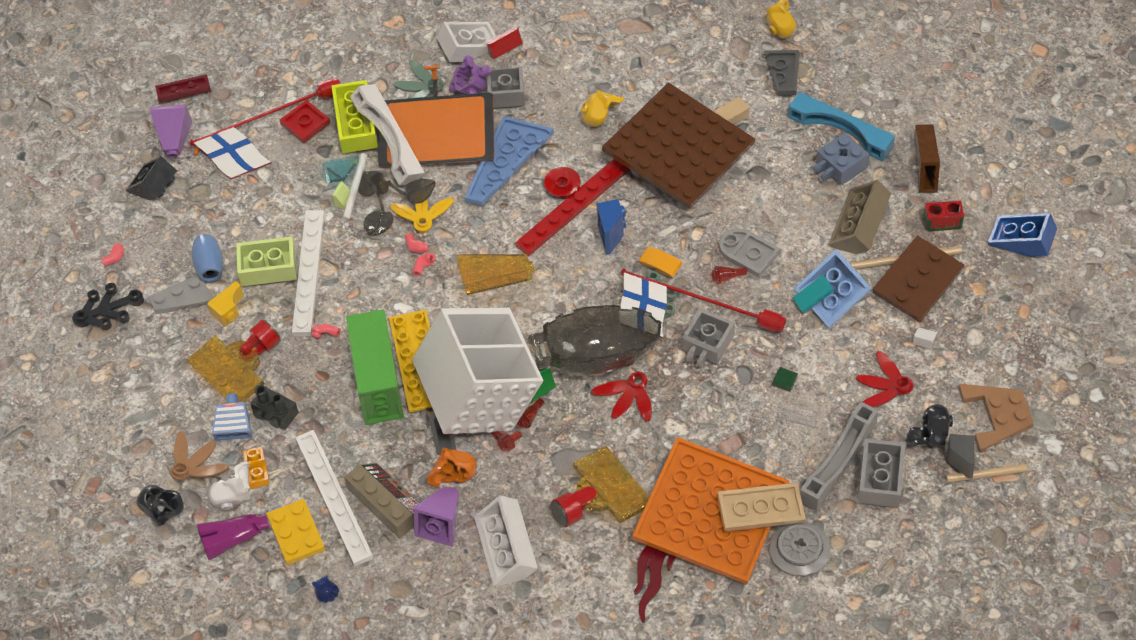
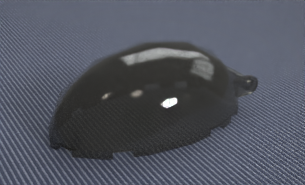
[528,305,662,376]

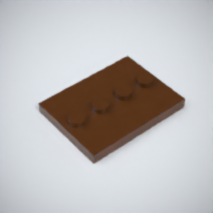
[873,235,965,322]

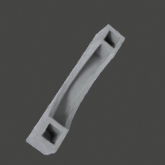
[800,402,878,511]

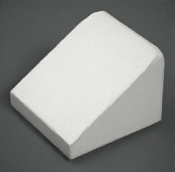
[913,327,937,349]

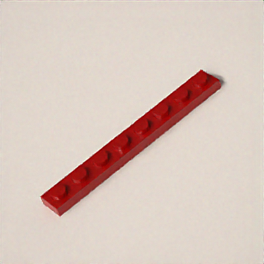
[515,159,630,257]

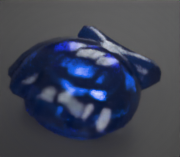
[311,575,339,603]

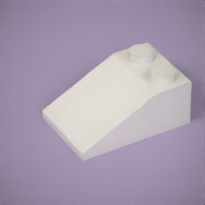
[437,22,496,62]

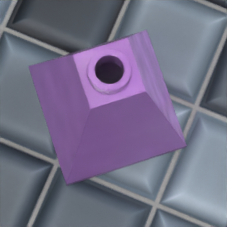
[149,104,192,158]
[414,486,459,547]

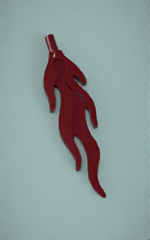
[634,543,676,623]

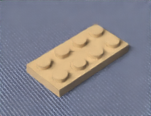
[717,483,806,532]

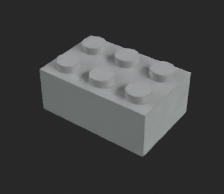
[858,439,905,508]

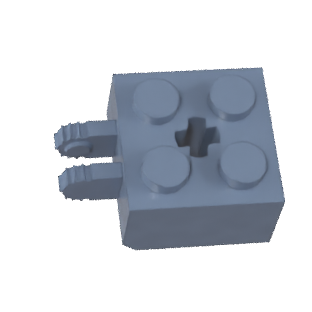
[813,132,869,185]

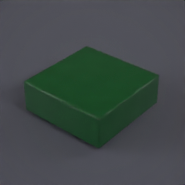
[772,367,798,392]

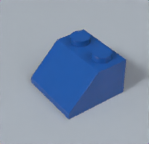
[596,199,626,255]

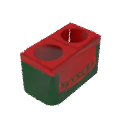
[923,200,964,232]

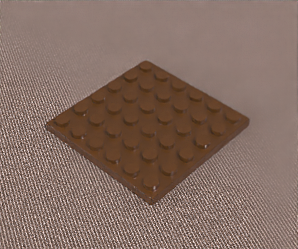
[602,82,755,209]

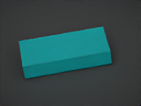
[792,275,835,313]

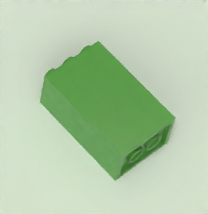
[346,309,404,425]

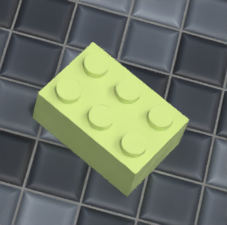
[236,237,297,286]

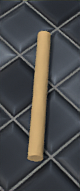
[946,464,1027,483]

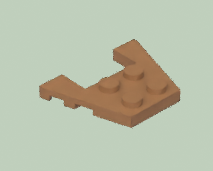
[958,384,1033,453]

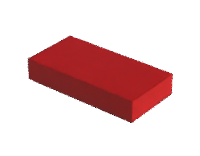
[486,27,523,59]

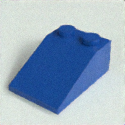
[988,213,1057,257]

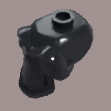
[906,404,953,447]
[136,485,184,526]

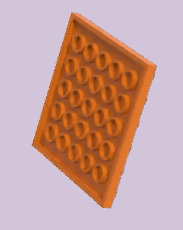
[632,437,790,585]

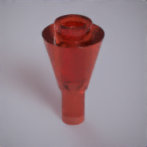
[711,266,747,284]
[517,398,545,428]

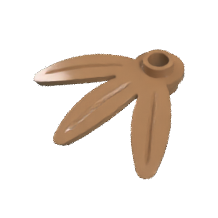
[170,431,229,481]

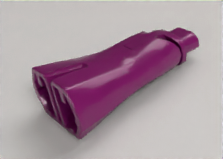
[197,514,270,560]

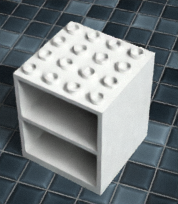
[412,308,543,434]

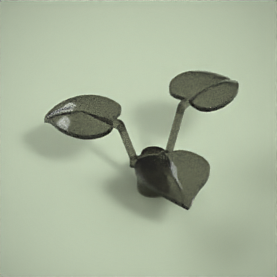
[358,171,436,236]

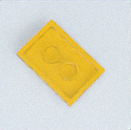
[266,499,326,566]

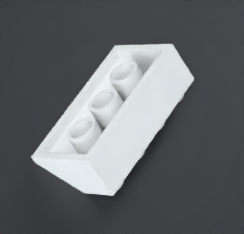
[474,495,538,587]

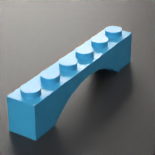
[788,92,895,162]

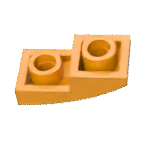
[639,246,683,278]
[243,446,270,489]

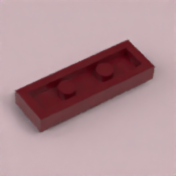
[155,74,211,103]

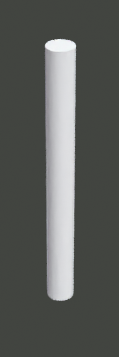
[343,153,367,220]

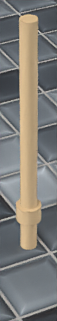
[850,247,962,269]

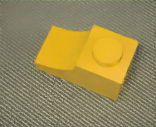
[207,281,244,327]

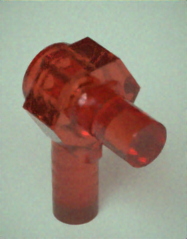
[491,430,522,451]

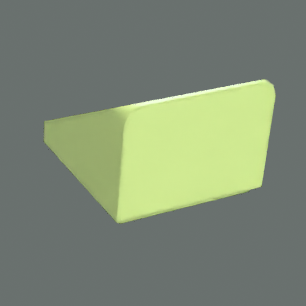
[333,182,350,209]

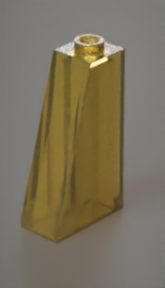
[457,254,535,295]

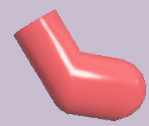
[405,233,428,253]
[101,243,124,267]
[412,252,436,276]
[311,324,341,338]

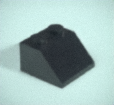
[126,156,177,200]

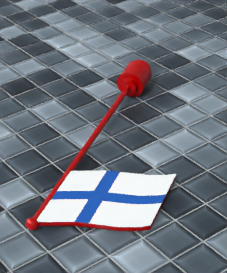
[190,78,341,179]
[619,269,787,339]

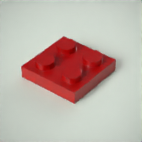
[280,100,331,143]

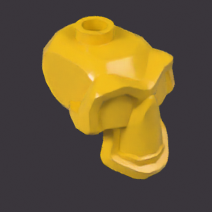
[766,0,796,39]
[581,90,625,127]

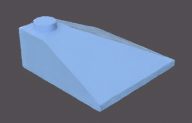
[794,250,872,328]

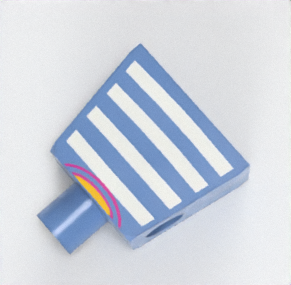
[212,394,253,441]

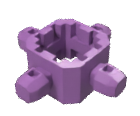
[449,55,491,94]

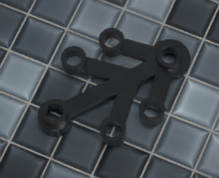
[72,283,144,330]

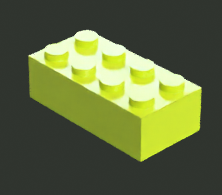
[332,80,378,154]

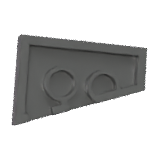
[764,50,800,95]

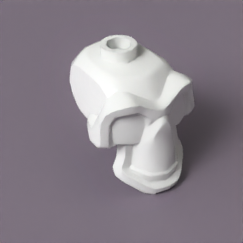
[208,461,250,510]

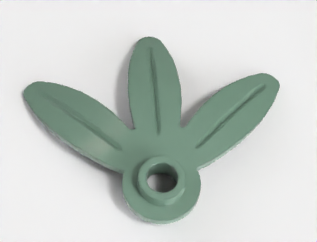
[393,60,444,99]

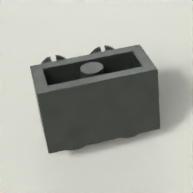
[250,384,299,430]

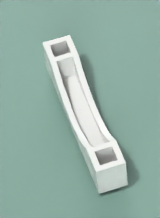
[350,84,425,185]

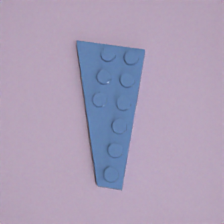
[465,116,554,206]

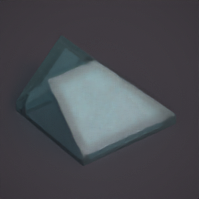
[322,155,359,183]

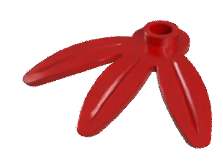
[856,351,914,407]
[591,371,652,421]

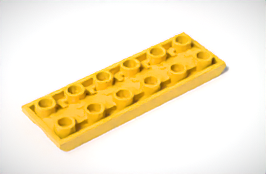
[389,310,432,413]

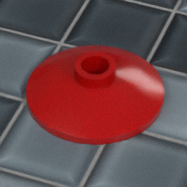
[544,167,581,197]

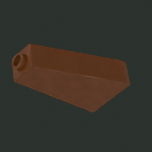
[914,124,940,193]

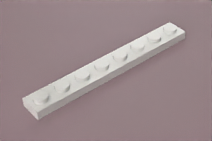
[292,210,325,337]
[295,430,373,567]

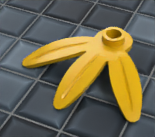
[390,191,454,233]

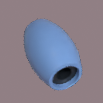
[192,234,223,282]

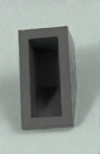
[428,410,456,455]
[944,434,975,478]

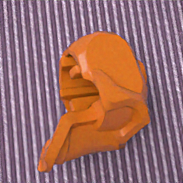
[427,448,477,487]

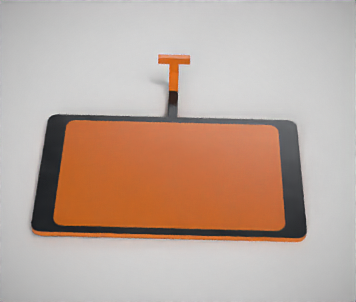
[378,65,495,168]

